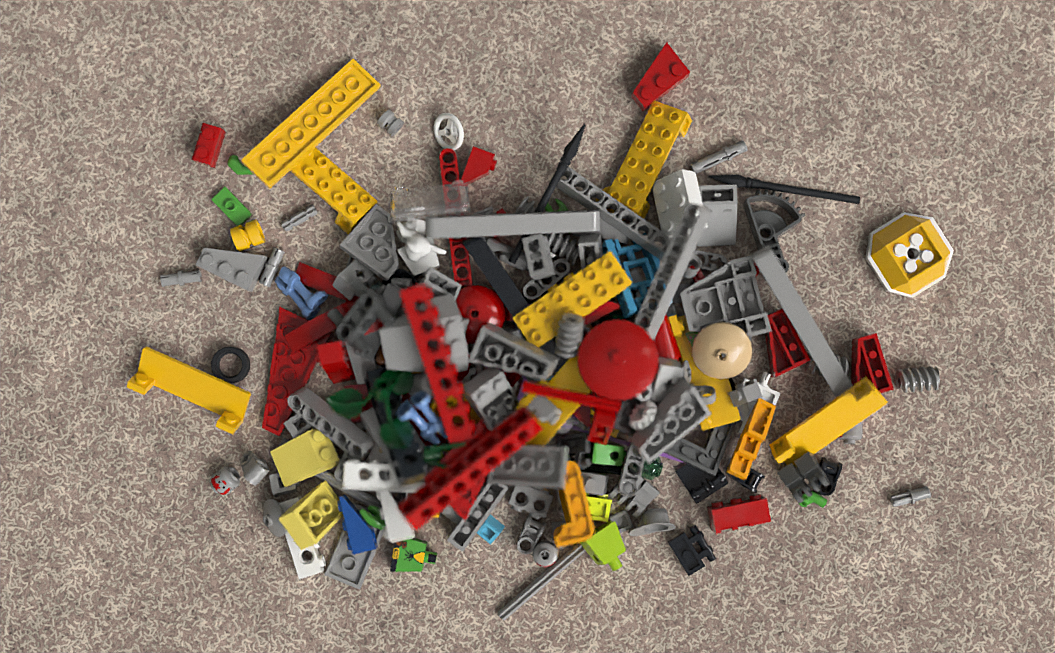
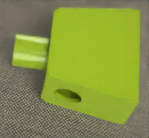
[579,521,626,571]

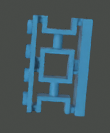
[602,232,673,319]

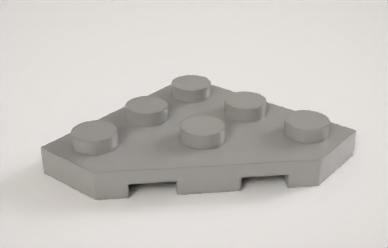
[340,204,399,281]

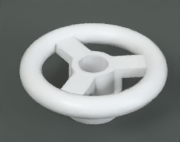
[434,113,464,150]

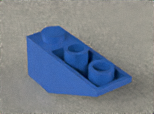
[337,495,378,555]

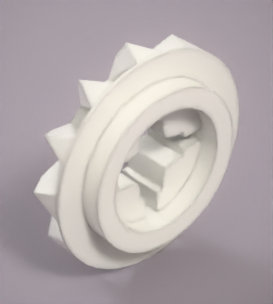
[629,400,657,430]

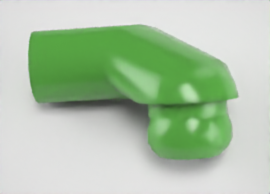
[227,155,254,175]
[798,491,828,508]

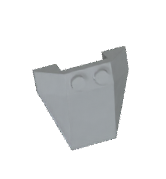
[680,256,771,336]
[379,293,468,373]

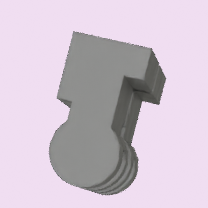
[608,467,660,518]

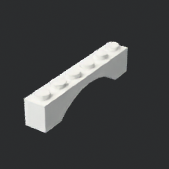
[365,427,415,543]

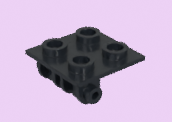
[675,464,728,504]

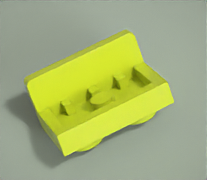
[586,493,612,522]

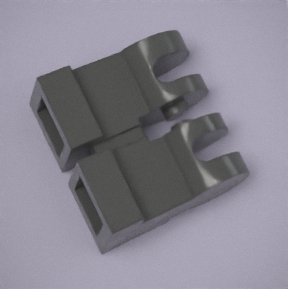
[777,452,830,503]

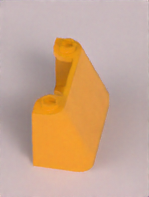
[553,461,594,547]

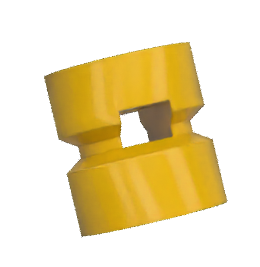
[230,219,265,252]

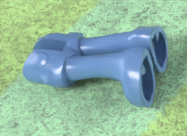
[275,266,328,320]
[397,391,447,446]

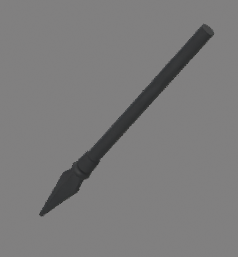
[508,124,586,264]
[708,174,860,204]

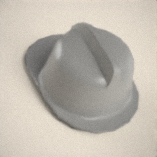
[629,508,676,536]

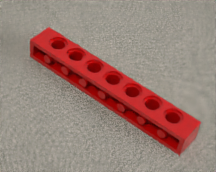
[400,282,477,444]
[396,405,543,531]

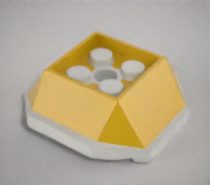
[866,212,954,298]

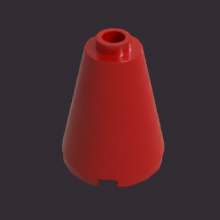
[647,315,682,362]

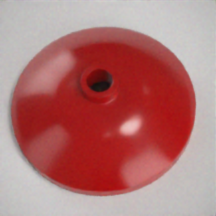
[456,285,505,344]

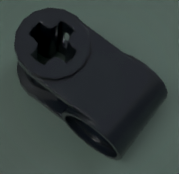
[815,457,843,496]
[726,465,766,493]

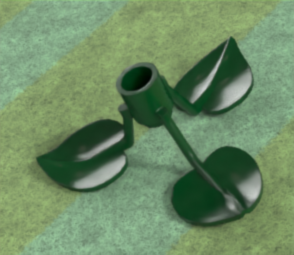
[327,369,414,448]

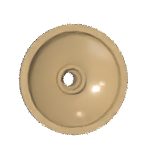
[692,322,752,379]

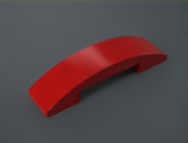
[296,262,359,303]
[285,299,355,353]

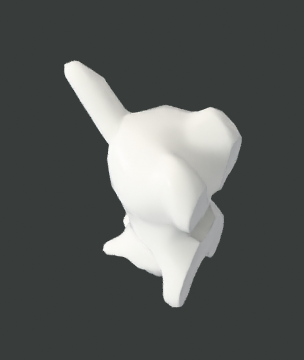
[396,220,447,262]

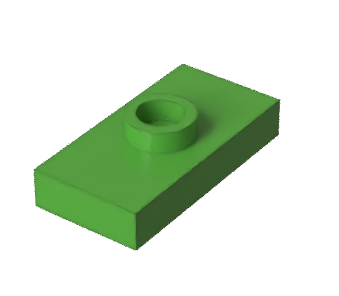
[211,187,253,226]

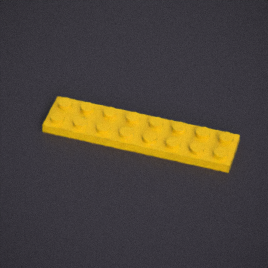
[241,59,381,189]

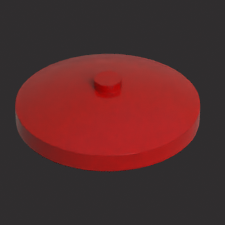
[578,320,658,401]

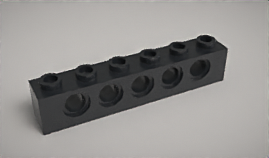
[364,367,427,486]

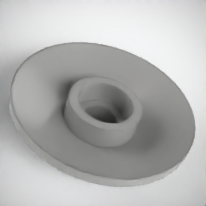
[263,499,287,537]

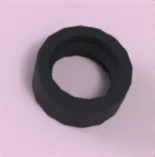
[211,347,250,383]

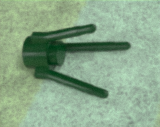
[423,442,466,468]

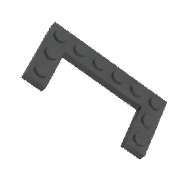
[613,398,736,476]

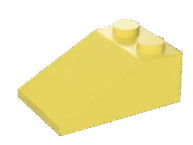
[270,428,340,488]
[278,480,343,550]

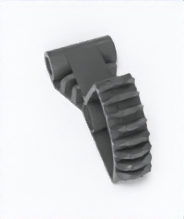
[743,190,805,273]

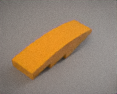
[726,398,776,480]

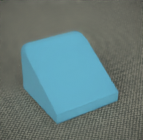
[477,515,505,545]

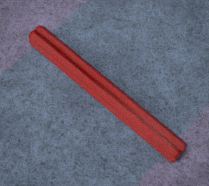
[521,381,621,412]

